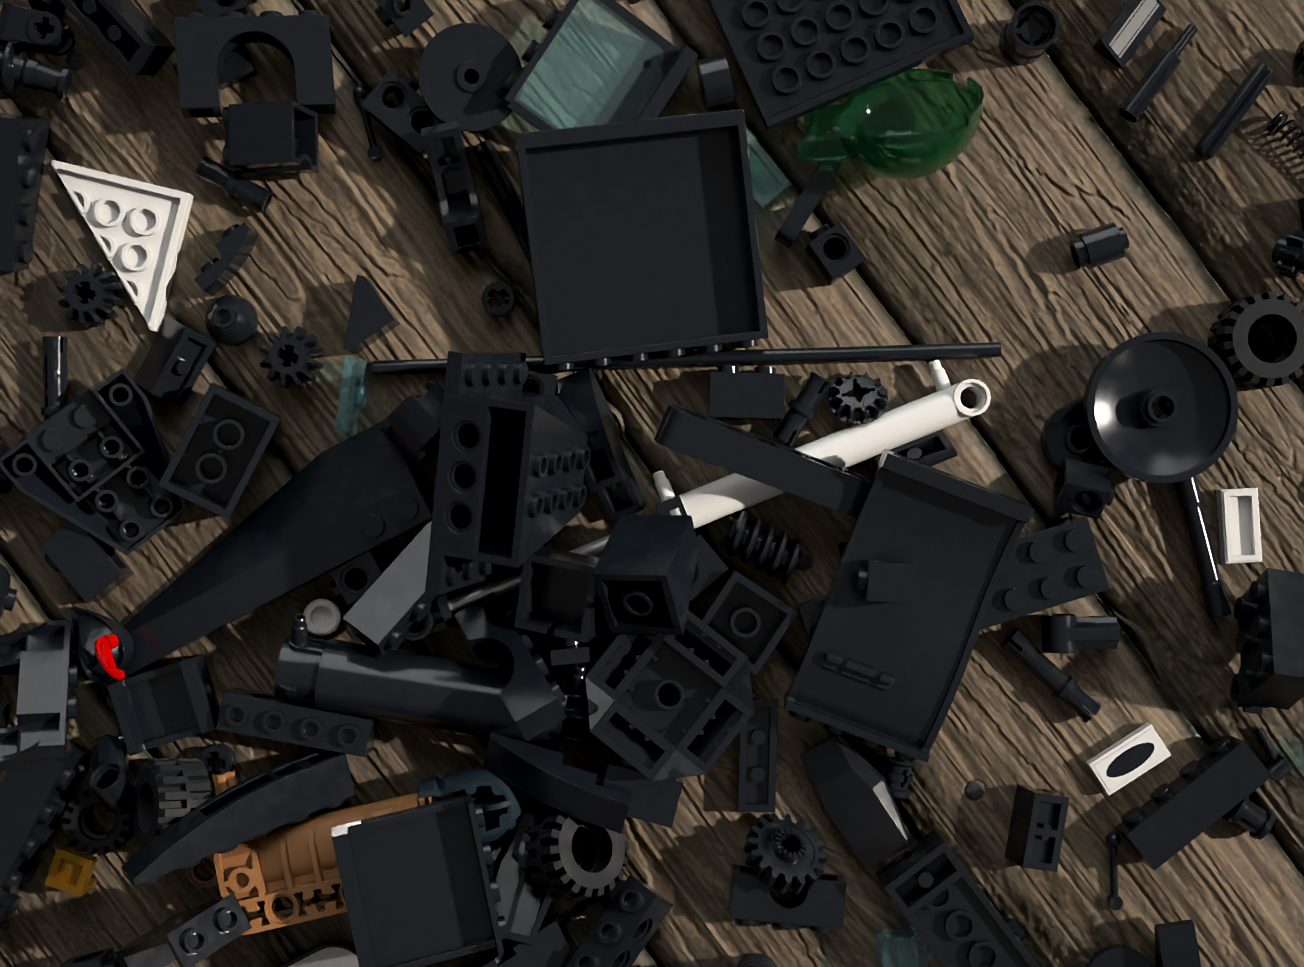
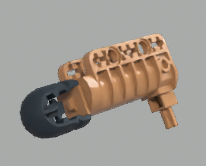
[187,767,524,935]

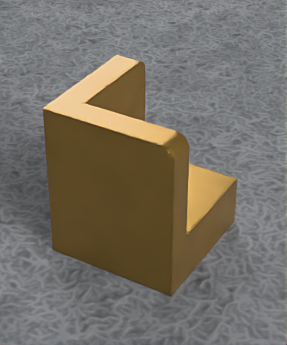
[44,841,98,897]

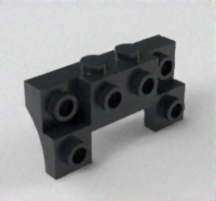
[0,620,79,771]

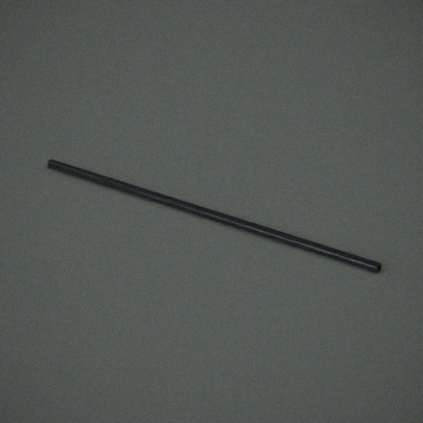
[372,342,1001,375]

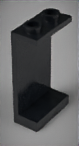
[114,893,252,967]

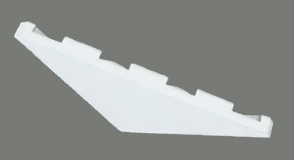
[51,160,194,333]

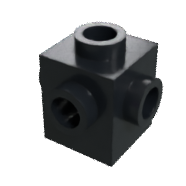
[373,0,434,38]

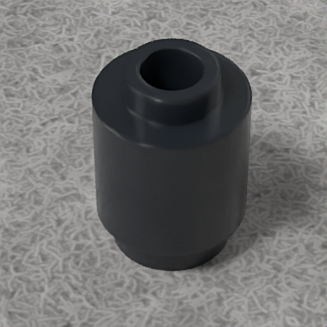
[1069,222,1129,269]

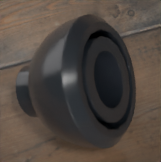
[205,295,258,346]

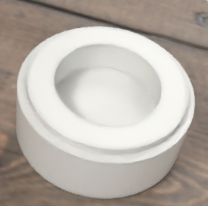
[303,598,343,636]

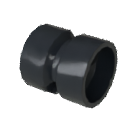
[999,2,1060,65]

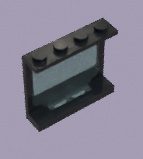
[500,0,699,131]

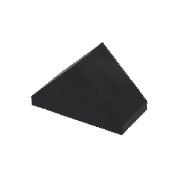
[344,275,401,353]

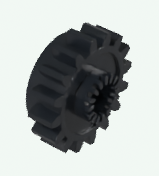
[743,813,827,894]

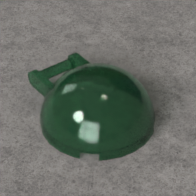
[798,69,984,180]

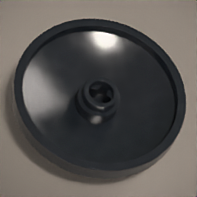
[1083,332,1239,484]

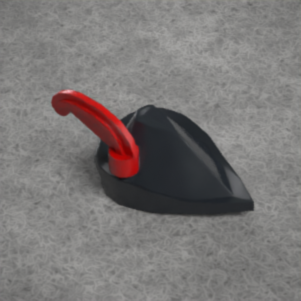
[70,606,134,683]

